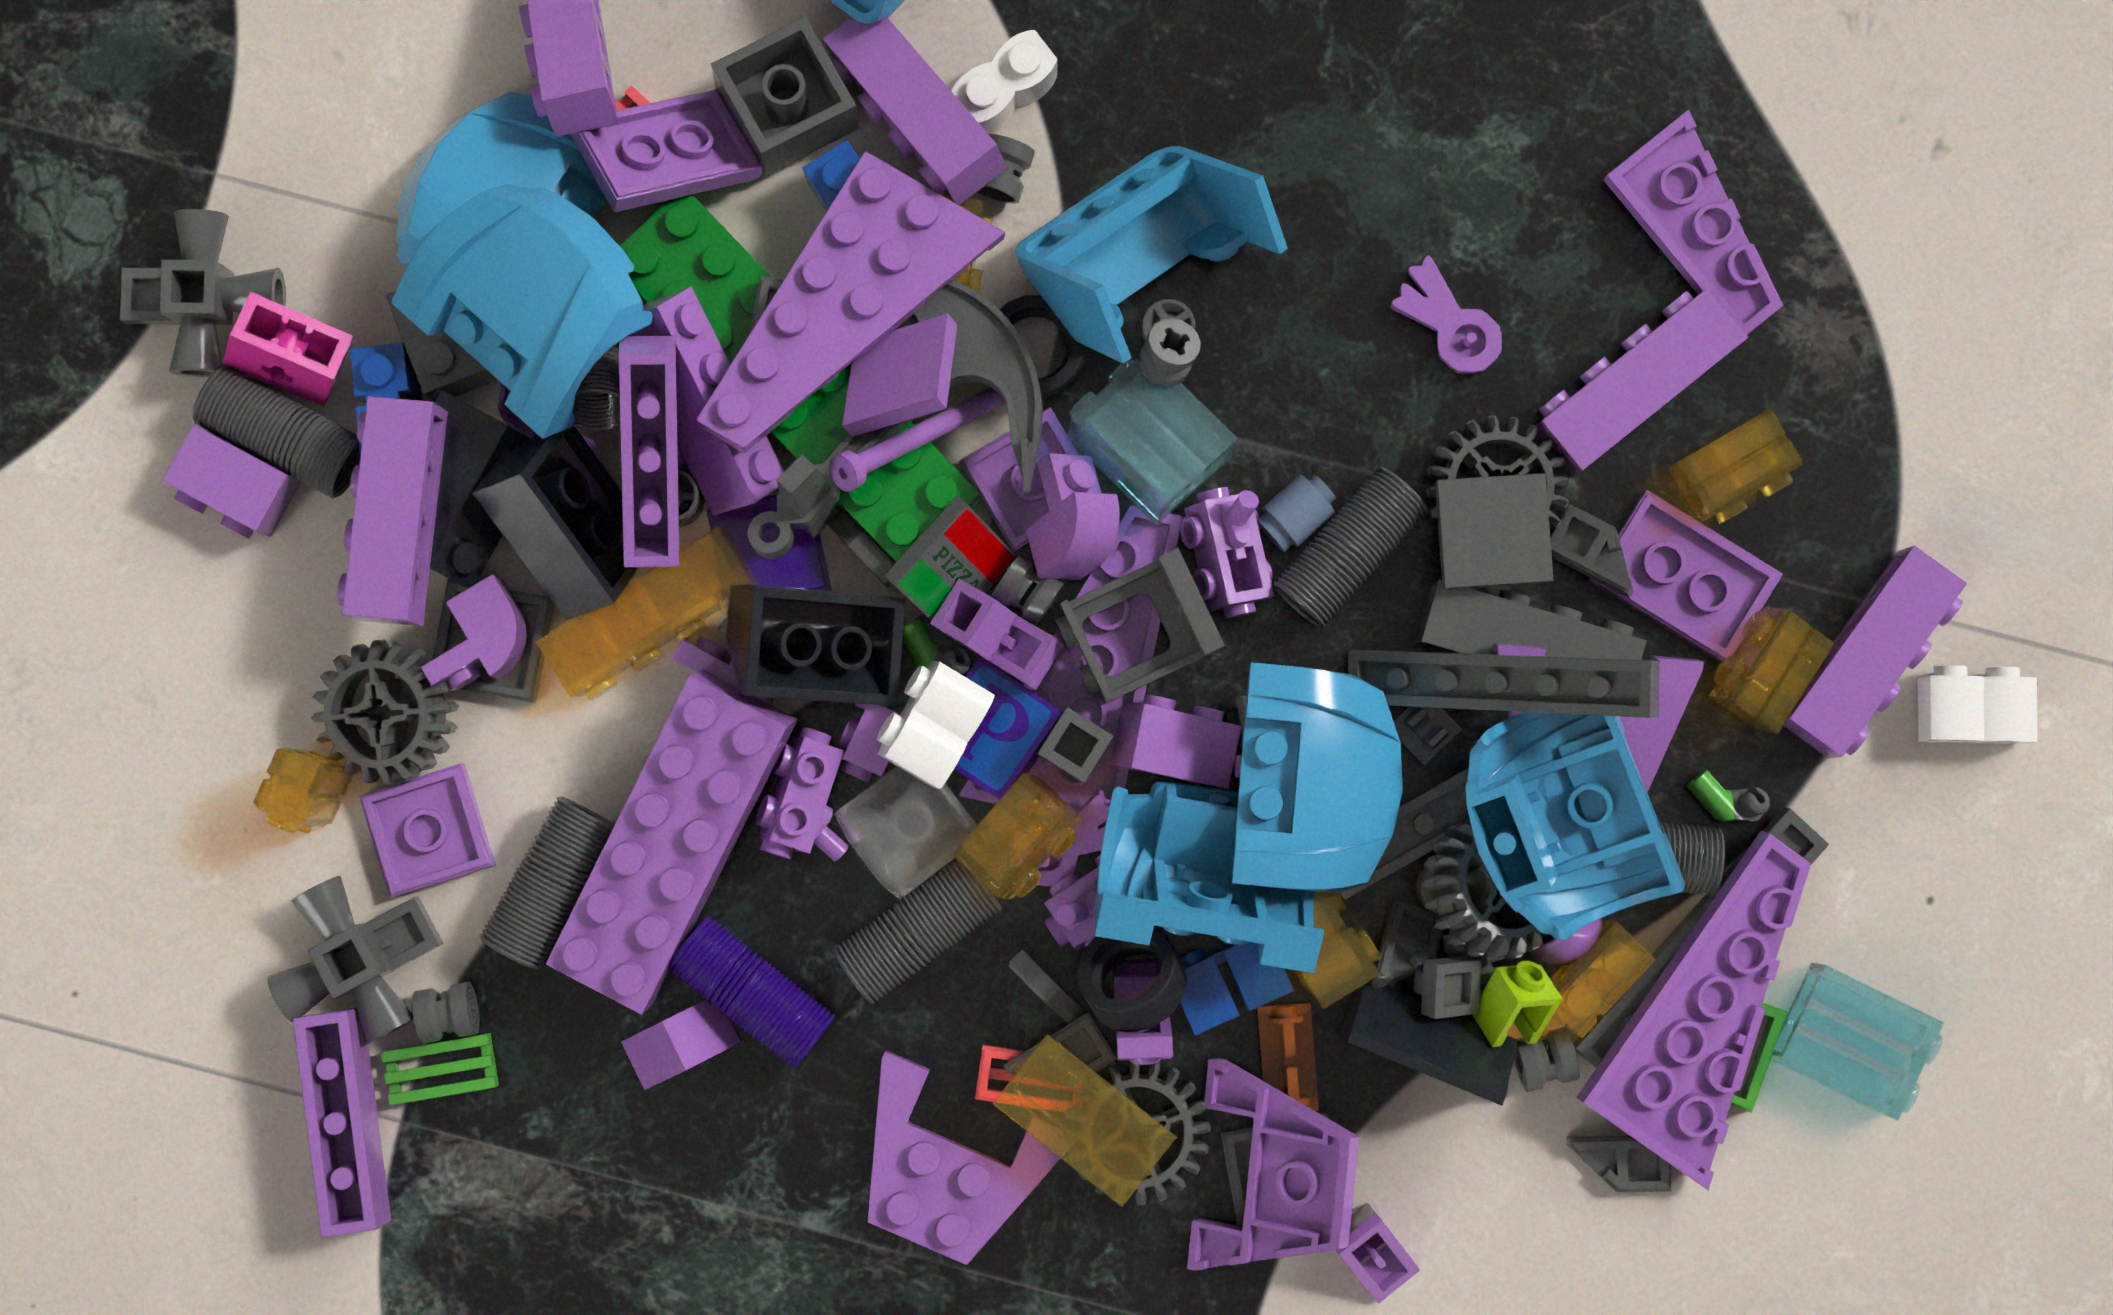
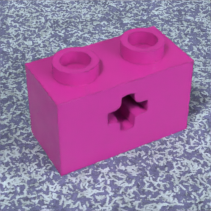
[222,292,353,407]

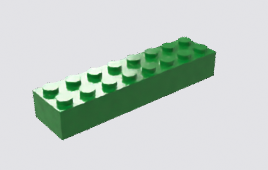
[620,195,981,563]

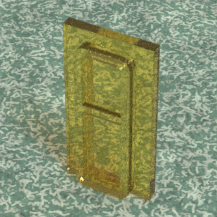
[993,1034,1176,1206]

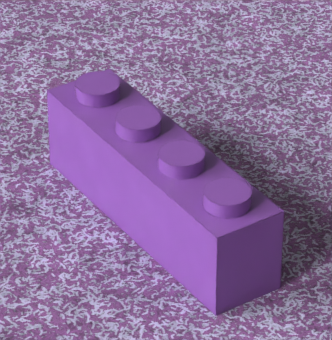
[519,0,619,137]
[822,17,1007,205]
[628,287,784,515]
[1536,288,1748,477]
[619,336,679,567]
[338,396,448,626]
[1776,545,1967,758]
[293,1008,391,1238]

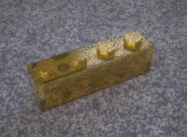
[536,527,760,700]

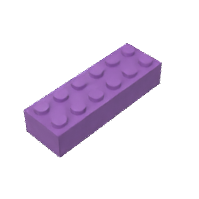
[546,669,798,1015]

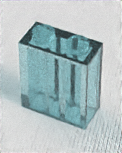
[1068,359,1238,526]
[1770,962,1944,1121]

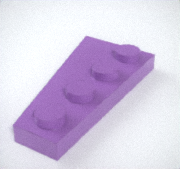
[1603,110,1783,335]

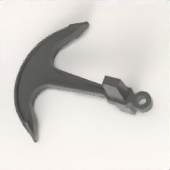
[747,280,1043,559]

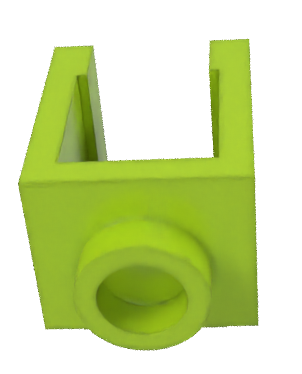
[1472,961,1563,1047]

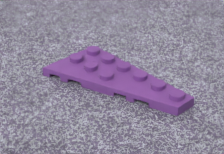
[959,505,1183,824]

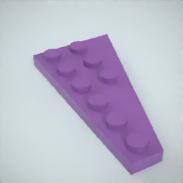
[696,151,1005,453]
[1576,830,1811,1191]

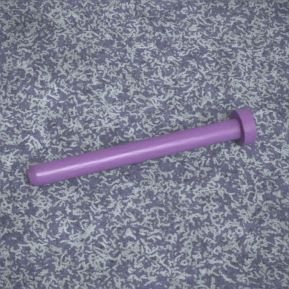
[829,387,1006,492]

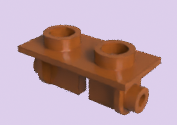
[1257,1003,1319,1111]

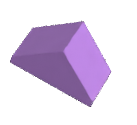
[621,1000,742,1090]
[1336,1203,1420,1304]

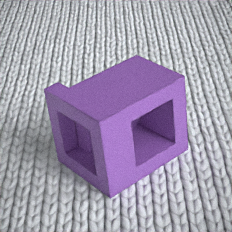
[839,703,900,783]

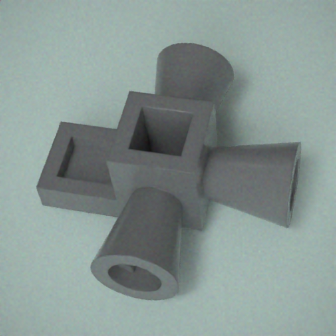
[120,209,286,377]
[267,876,444,1045]

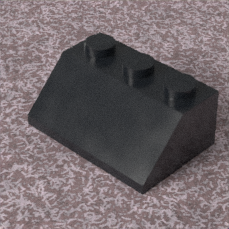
[430,388,530,588]
[473,426,639,620]
[726,585,906,706]
[1337,975,1518,1106]

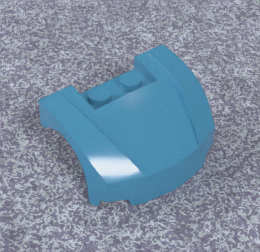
[396,92,607,265]
[391,184,653,439]
[1230,662,1403,894]
[1466,712,1686,940]
[1095,782,1324,973]

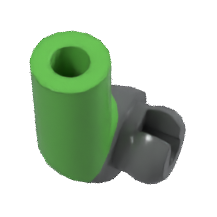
[903,619,971,676]
[1686,769,1770,823]

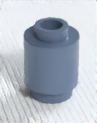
[1257,474,1336,552]

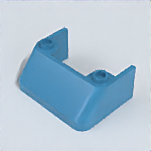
[1015,146,1288,363]

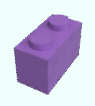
[162,424,301,539]
[1111,694,1241,789]

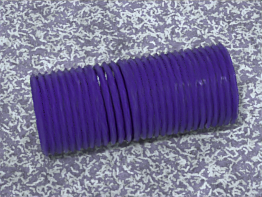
[668,917,835,1069]

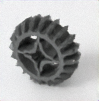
[1424,415,1570,529]
[311,639,459,785]
[1420,818,1550,962]
[1064,1060,1211,1205]

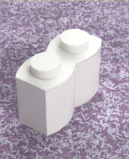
[951,30,1057,134]
[877,661,995,789]
[1918,665,2037,744]

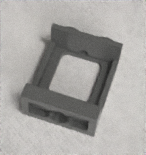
[1055,548,1225,704]

